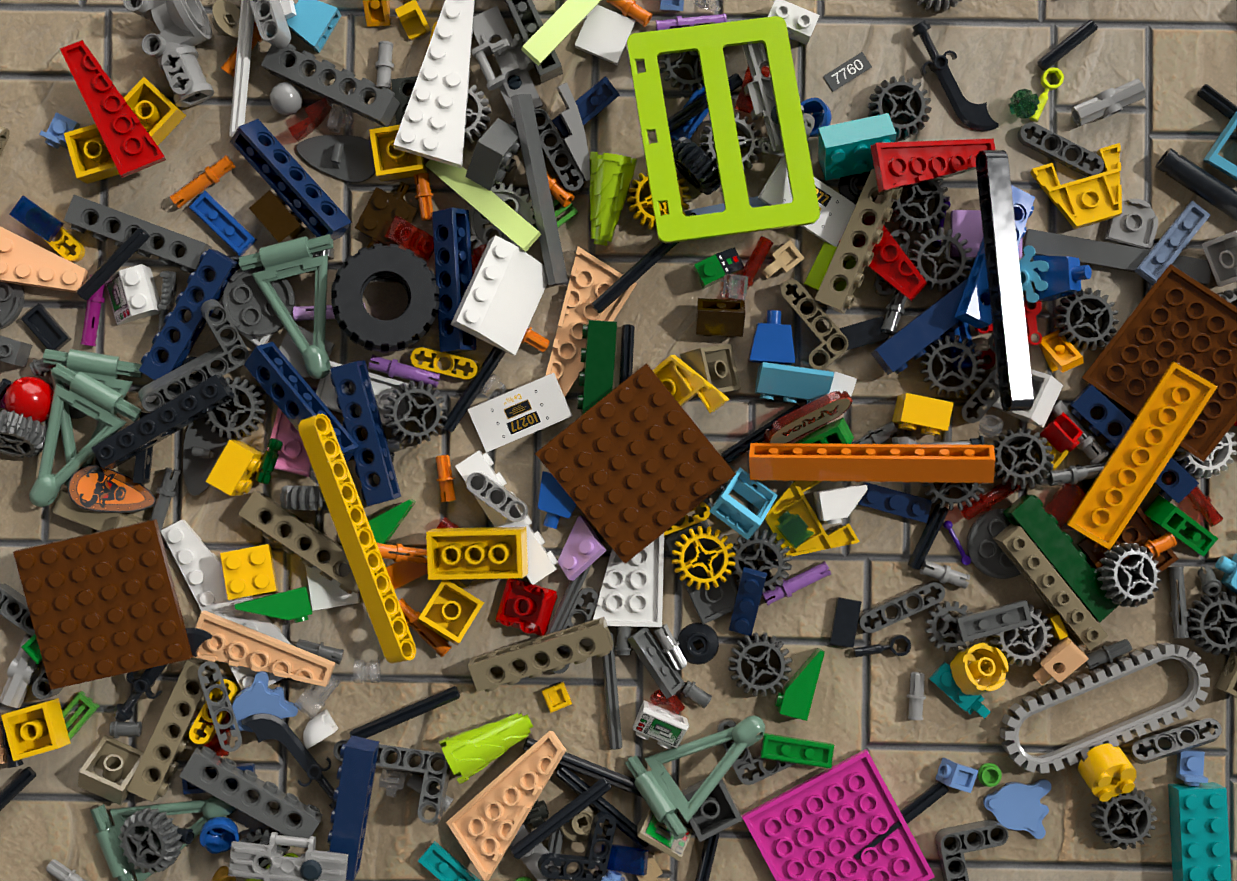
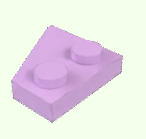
[558,515,607,581]

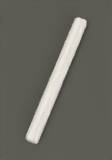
[229,0,254,138]

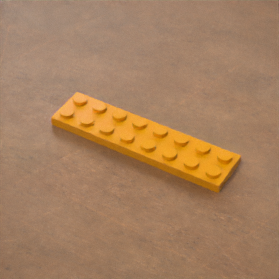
[1067,361,1218,550]

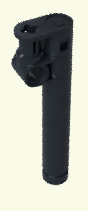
[1155,148,1237,221]

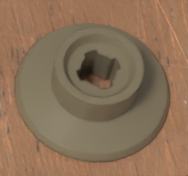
[212,0,240,38]
[560,800,598,842]

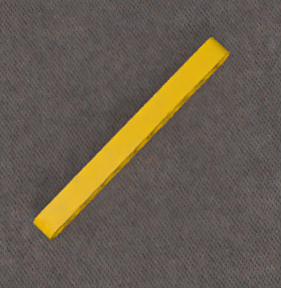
[298,414,416,664]

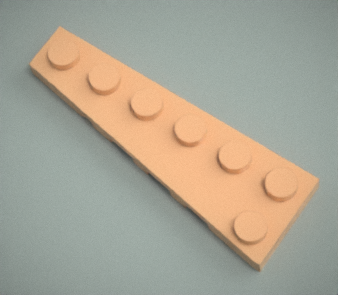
[193,610,336,687]

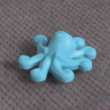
[1019,245,1049,303]

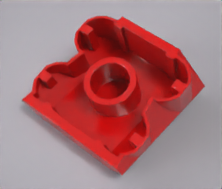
[495,578,558,636]

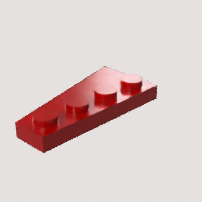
[839,216,927,301]

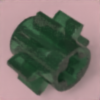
[1008,89,1040,119]

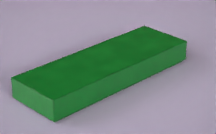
[760,733,835,769]

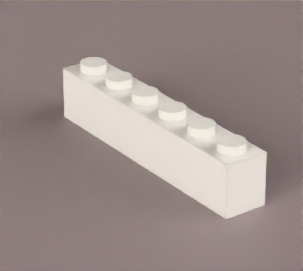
[455,451,558,585]

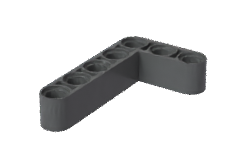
[138,299,250,412]
[0,584,63,700]
[333,740,451,826]
[935,819,1008,881]

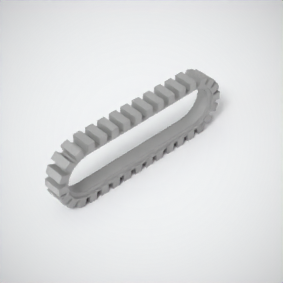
[1000,642,1210,774]

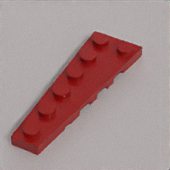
[60,40,166,178]
[871,138,996,192]

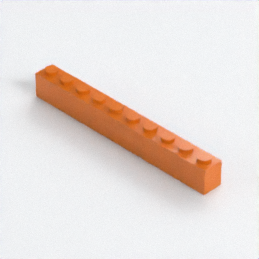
[749,443,995,484]

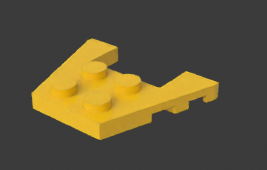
[1030,143,1122,229]
[652,355,729,413]
[765,481,860,557]

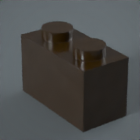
[249,190,305,243]
[696,298,746,338]

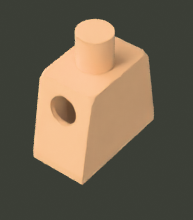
[1033,636,1089,686]

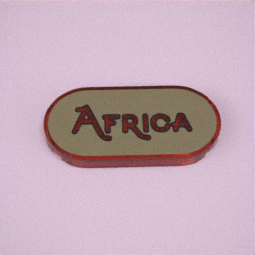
[764,391,852,443]

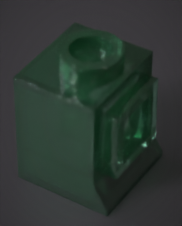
[775,510,814,548]

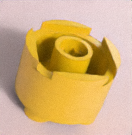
[950,643,1008,695]
[1078,744,1137,802]

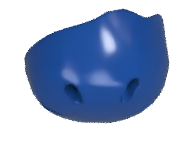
[801,98,832,137]
[200,817,239,854]

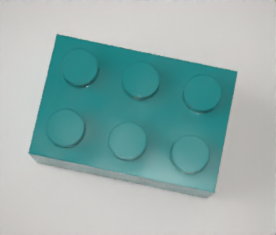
[818,113,896,181]

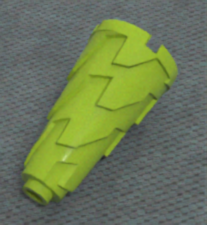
[590,152,637,246]
[439,713,533,784]

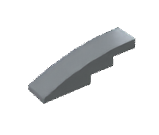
[556,82,590,181]

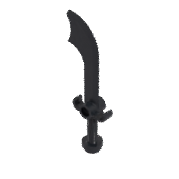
[912,20,999,131]
[113,628,212,722]
[241,713,337,809]

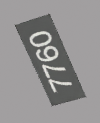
[823,52,872,92]

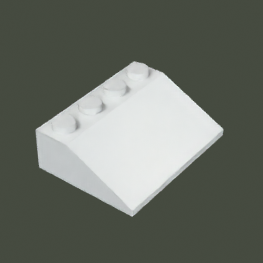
[451,235,548,356]

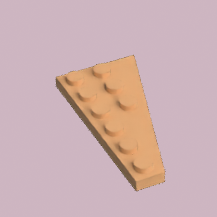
[0,226,88,293]
[545,246,637,397]
[446,731,566,881]

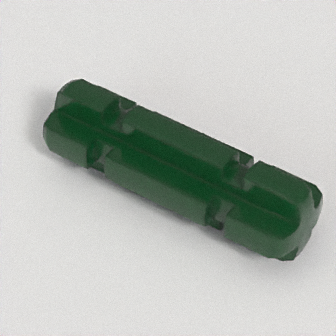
[256,438,283,484]

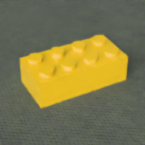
[426,527,528,580]

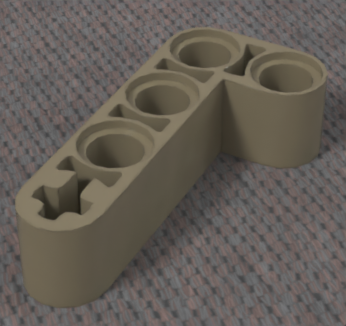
[781,279,848,370]
[52,489,146,531]

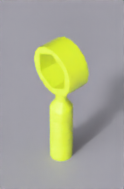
[1029,67,1064,122]

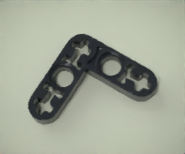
[538,812,616,881]

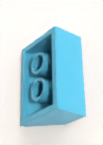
[755,362,834,407]

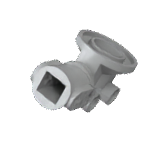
[123,0,214,107]

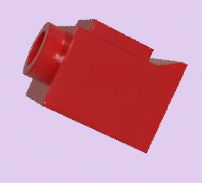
[1040,412,1084,453]

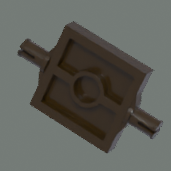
[355,182,418,249]

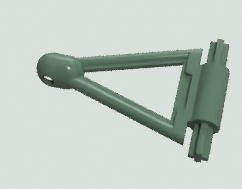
[239,234,334,380]
[43,349,142,488]
[29,363,142,507]
[625,715,765,840]
[90,796,237,881]

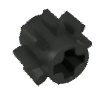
[525,799,549,828]

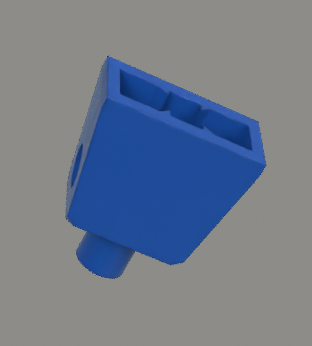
[1033,255,1092,302]
[748,310,795,365]
[538,471,576,529]

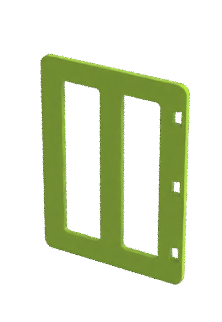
[627,16,820,243]

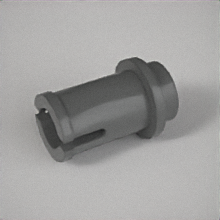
[30,358,56,377]
[1197,566,1222,596]
[614,626,633,655]
[681,681,712,708]
[109,719,142,738]

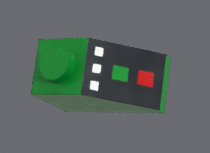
[693,247,745,289]

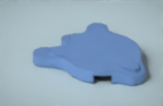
[229,671,298,732]
[983,779,1052,839]

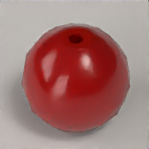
[4,377,54,423]

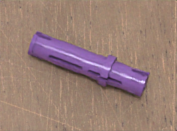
[656,13,727,31]
[368,355,441,388]
[762,561,831,606]

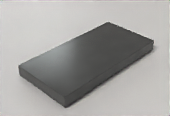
[664,520,738,624]

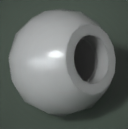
[270,82,303,116]

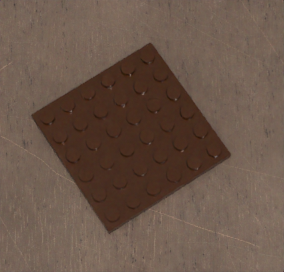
[1082,264,1237,463]
[535,363,736,564]
[13,519,193,690]

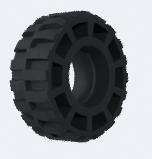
[331,244,439,353]

